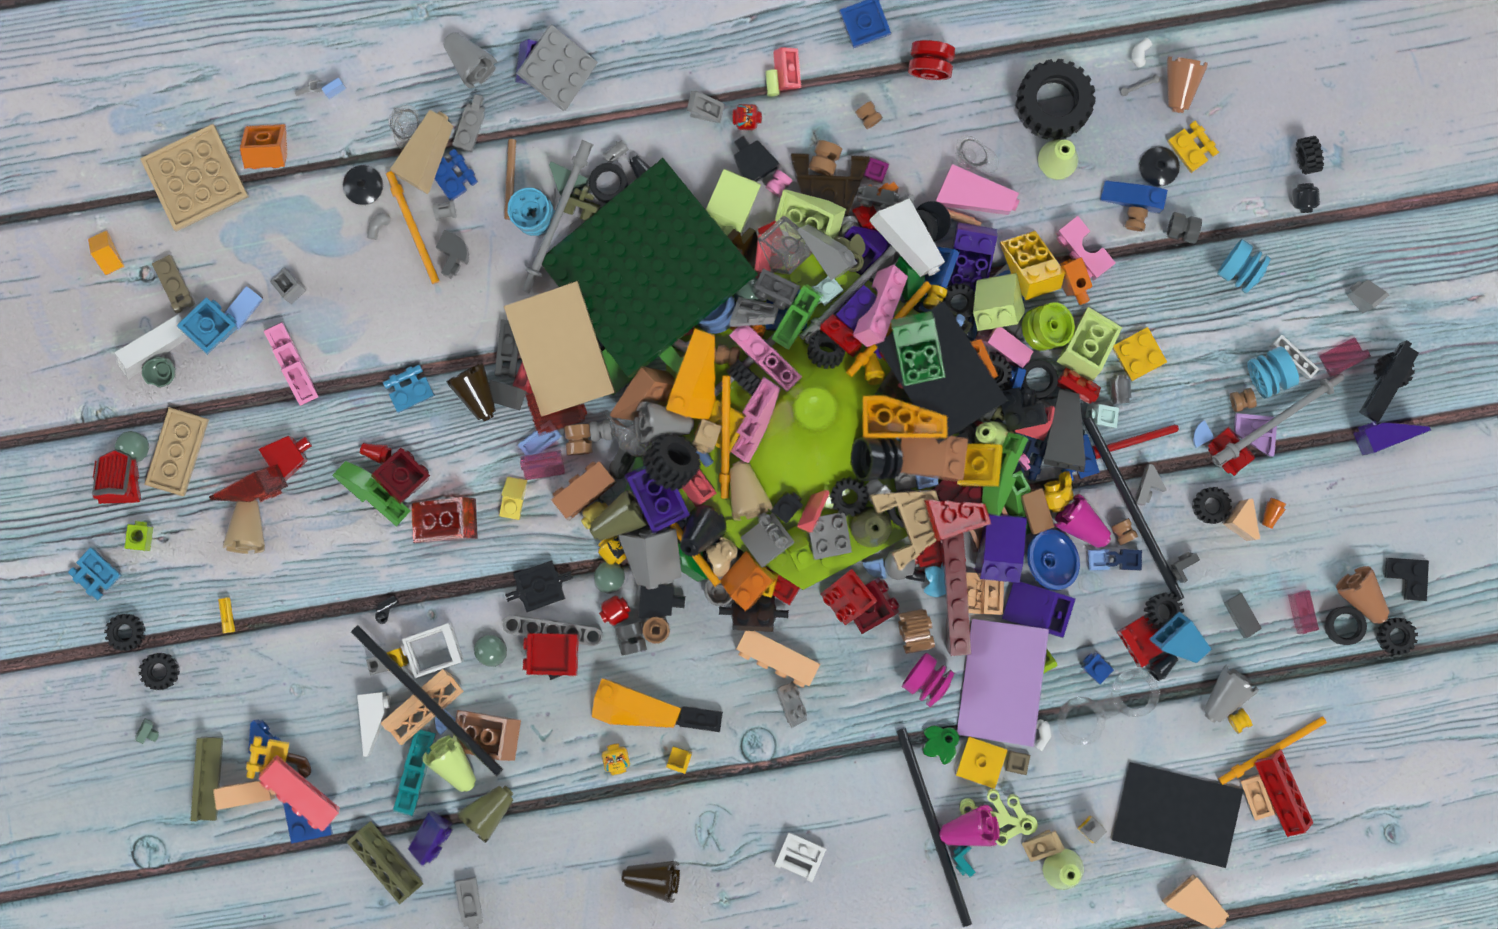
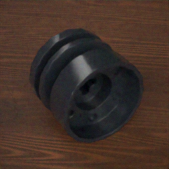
[851,437,903,481]

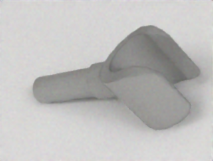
[295,80,323,96]

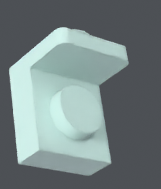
[812,277,844,306]
[1085,404,1119,428]

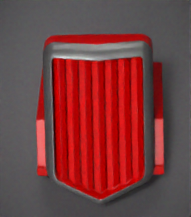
[92,450,141,504]

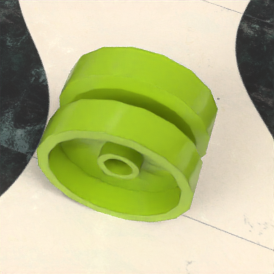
[1022,302,1075,351]

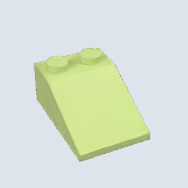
[706,169,761,236]
[775,190,846,242]
[1056,307,1122,381]

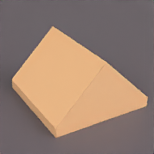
[1223,498,1260,541]

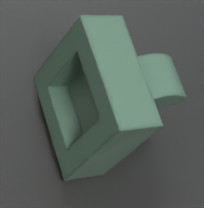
[135,718,159,744]

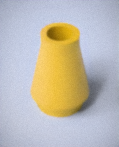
[865,353,885,385]

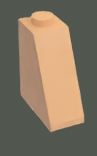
[213,780,276,810]
[1162,875,1229,929]

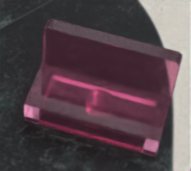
[1319,338,1371,377]
[520,450,565,480]
[1288,590,1319,634]

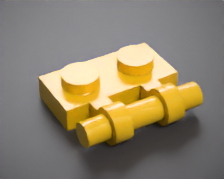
[1167,120,1220,173]
[246,736,290,781]

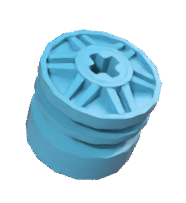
[507,188,555,236]
[1217,239,1271,293]
[1247,346,1299,399]

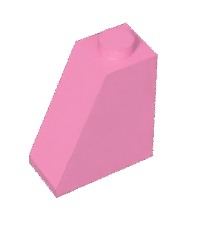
[975,327,1034,368]

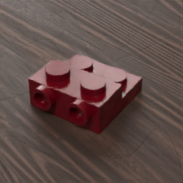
[371,448,430,504]
[931,479,983,504]
[853,577,900,634]

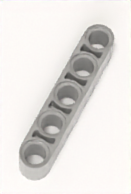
[502,616,603,646]

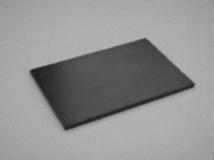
[876,301,1008,444]
[1112,762,1244,868]

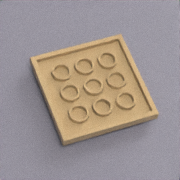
[140,124,249,232]

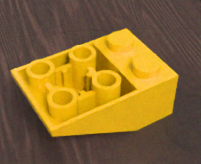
[1000,231,1065,300]

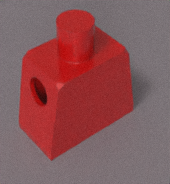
[258,436,312,483]

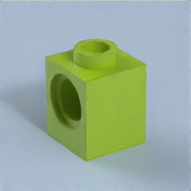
[124,521,154,551]

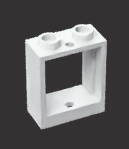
[401,623,464,678]

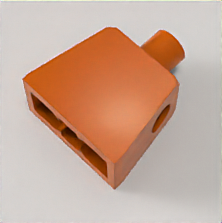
[1059,257,1093,305]

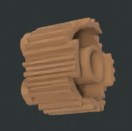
[898,609,935,654]

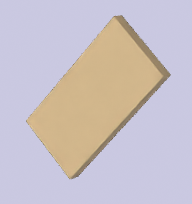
[144,407,209,497]

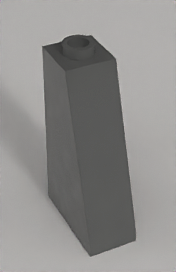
[1044,389,1085,472]

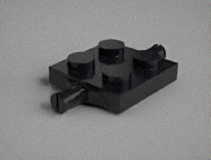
[505,560,574,612]
[719,595,789,632]

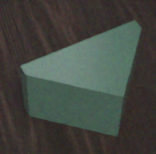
[549,162,589,195]

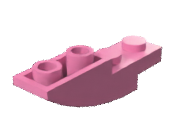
[729,326,802,391]

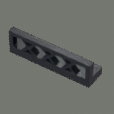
[1359,340,1419,423]

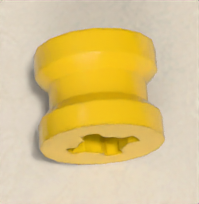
[1227,708,1253,734]

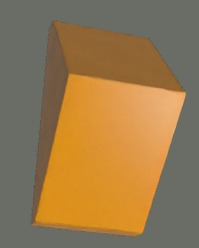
[88,230,125,275]

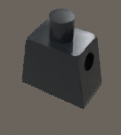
[734,136,779,182]
[638,584,686,618]

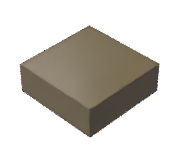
[1006,751,1031,775]

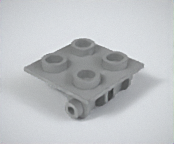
[741,513,794,567]
[809,513,852,560]
[777,682,807,728]

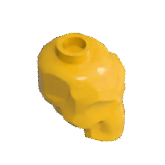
[1044,471,1074,512]

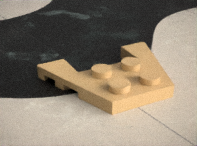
[870,490,939,571]

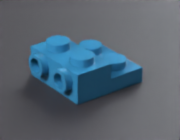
[177,297,237,355]

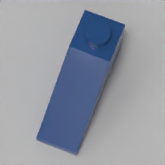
[1100,181,1168,214]

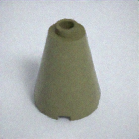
[589,490,648,541]
[851,506,892,548]
[457,786,513,843]

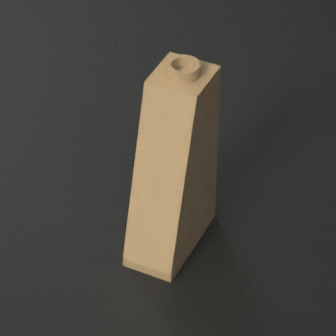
[390,110,453,194]

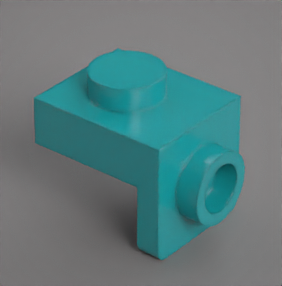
[952,846,976,877]

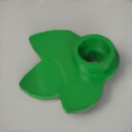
[923,725,960,765]

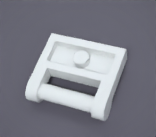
[774,832,826,883]

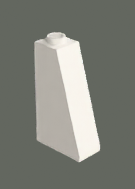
[870,198,945,277]
[115,314,188,380]

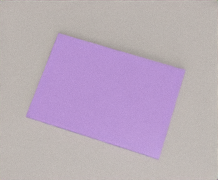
[957,619,1049,747]

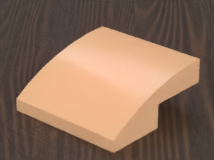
[966,572,1004,615]
[1241,774,1276,821]

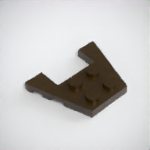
[791,153,870,217]

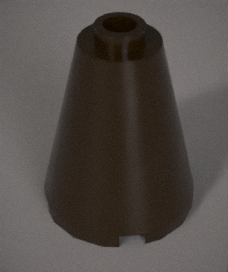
[446,363,496,422]
[621,861,680,903]

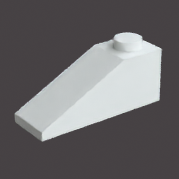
[357,692,390,757]

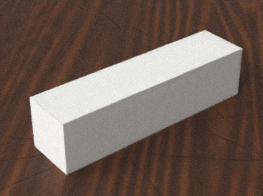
[1270,335,1319,380]

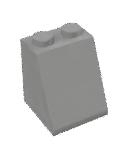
[619,525,682,589]

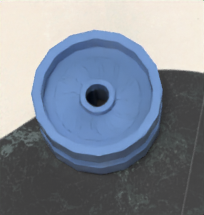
[698,296,737,334]

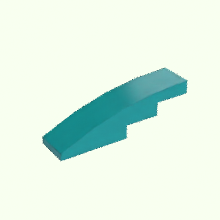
[393,730,436,817]

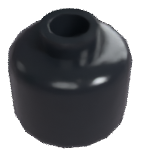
[1292,183,1320,213]

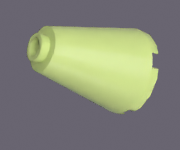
[1038,140,1078,180]
[974,421,1012,445]
[422,735,476,792]
[1042,849,1084,890]

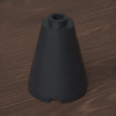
[680,505,727,557]

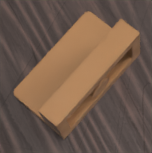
[1021,488,1054,534]

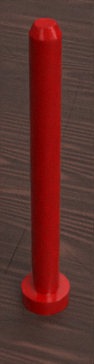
[1092,424,1179,459]

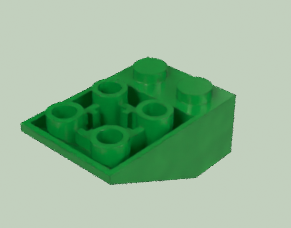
[891,311,945,386]

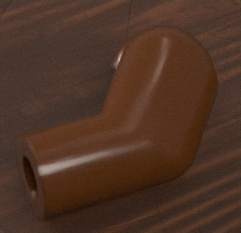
[286,753,311,778]

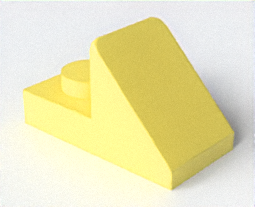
[499,477,527,520]

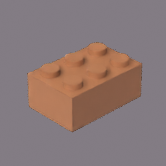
[551,461,617,521]

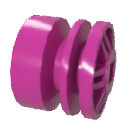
[901,652,955,707]

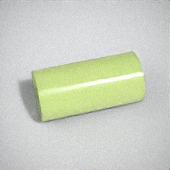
[765,70,779,96]

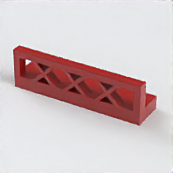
[1255,749,1314,837]

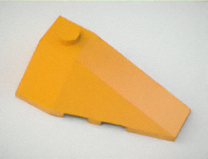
[666,329,716,420]
[863,396,947,438]
[592,678,682,728]

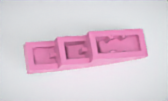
[264,321,319,406]
[731,377,780,463]

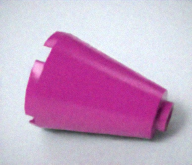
[1054,494,1111,548]
[940,805,1000,847]

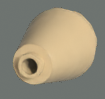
[730,461,773,521]
[223,496,265,554]

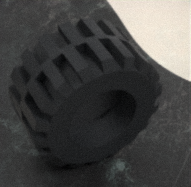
[643,433,701,490]

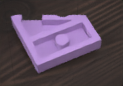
[1234,413,1277,457]

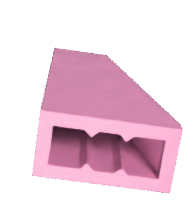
[936,164,1020,215]

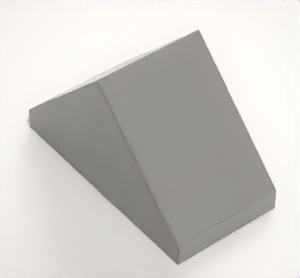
[270,268,306,304]

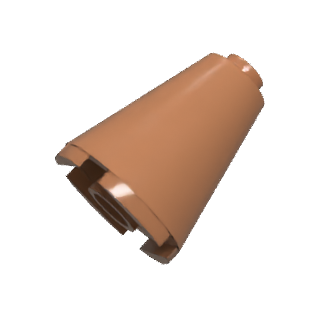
[1167,57,1208,113]
[1336,566,1390,624]

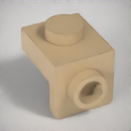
[691,419,722,454]

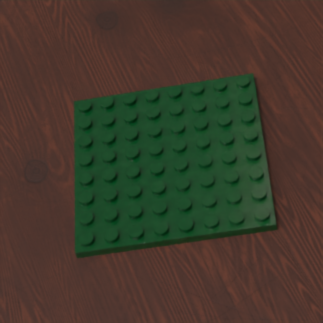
[542,158,758,379]

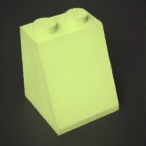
[973,273,1025,331]

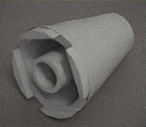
[443,33,497,88]
[634,401,694,443]
[1204,665,1259,723]

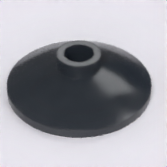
[1139,147,1180,187]
[343,165,383,205]
[916,201,951,241]

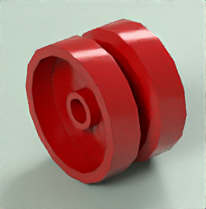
[908,40,955,80]

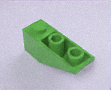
[1004,470,1031,536]

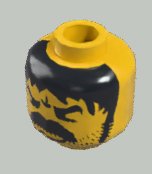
[598,536,627,565]

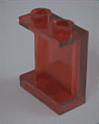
[525,393,587,437]

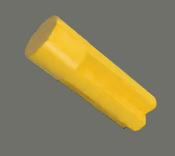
[218,597,235,634]

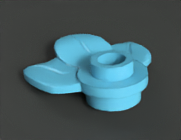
[924,564,946,597]

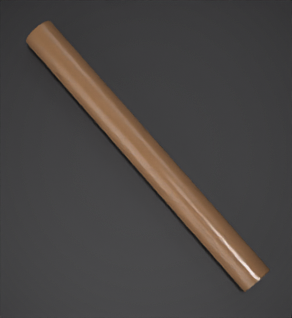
[504,139,516,220]

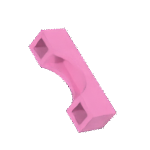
[853,265,908,347]

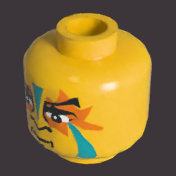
[601,743,630,775]

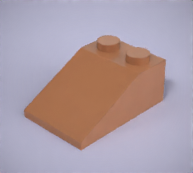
[610,367,676,421]
[900,436,968,482]
[453,710,521,761]

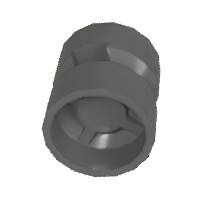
[1167,212,1202,244]
[615,622,647,656]

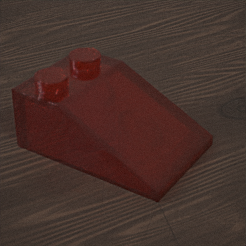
[209,464,288,502]
[412,497,478,543]

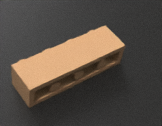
[736,631,820,688]

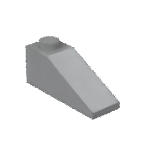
[797,224,857,280]

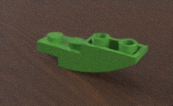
[982,432,1028,516]
[332,461,411,527]

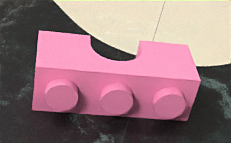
[1056,216,1115,281]

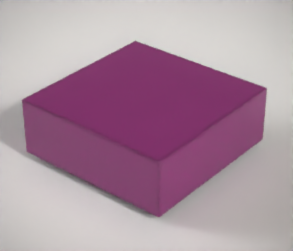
[863,157,889,184]

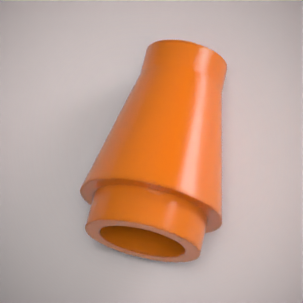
[1262,497,1286,529]

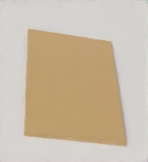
[504,281,615,417]

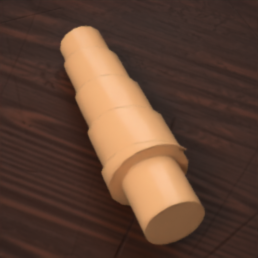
[947,209,982,226]

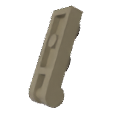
[152,255,195,314]

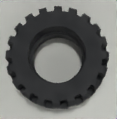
[1015,59,1096,140]

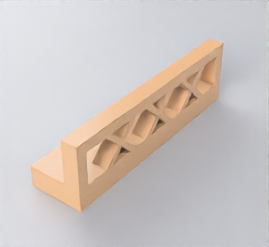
[381,669,464,745]

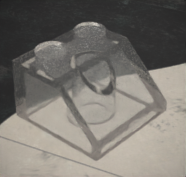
[758,216,812,274]

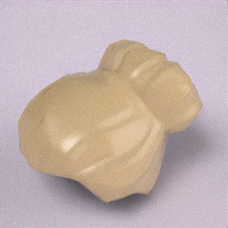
[706,537,738,578]

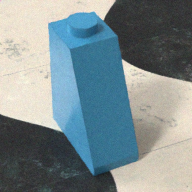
[1150,611,1212,663]

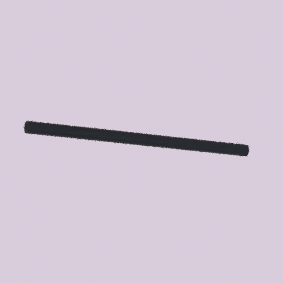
[1083,416,1184,601]
[351,625,504,777]
[897,728,972,927]

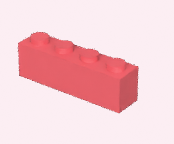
[259,755,340,831]

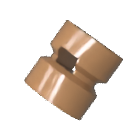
[809,140,842,176]
[564,424,593,456]
[643,617,670,644]

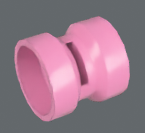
[765,169,793,198]

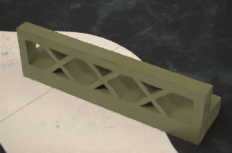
[190,737,223,822]
[347,821,424,905]

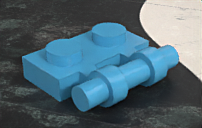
[383,364,435,413]
[68,547,122,601]

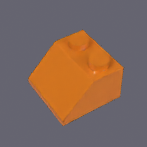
[240,124,287,169]
[720,551,777,611]

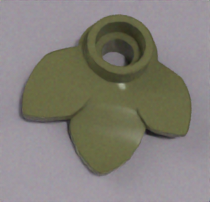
[834,234,865,272]

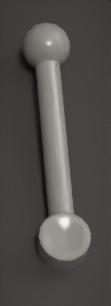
[1120,75,1160,96]

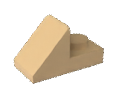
[1022,830,1065,862]

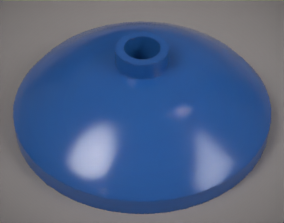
[1027,529,1080,590]

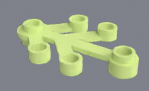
[959,789,1038,846]

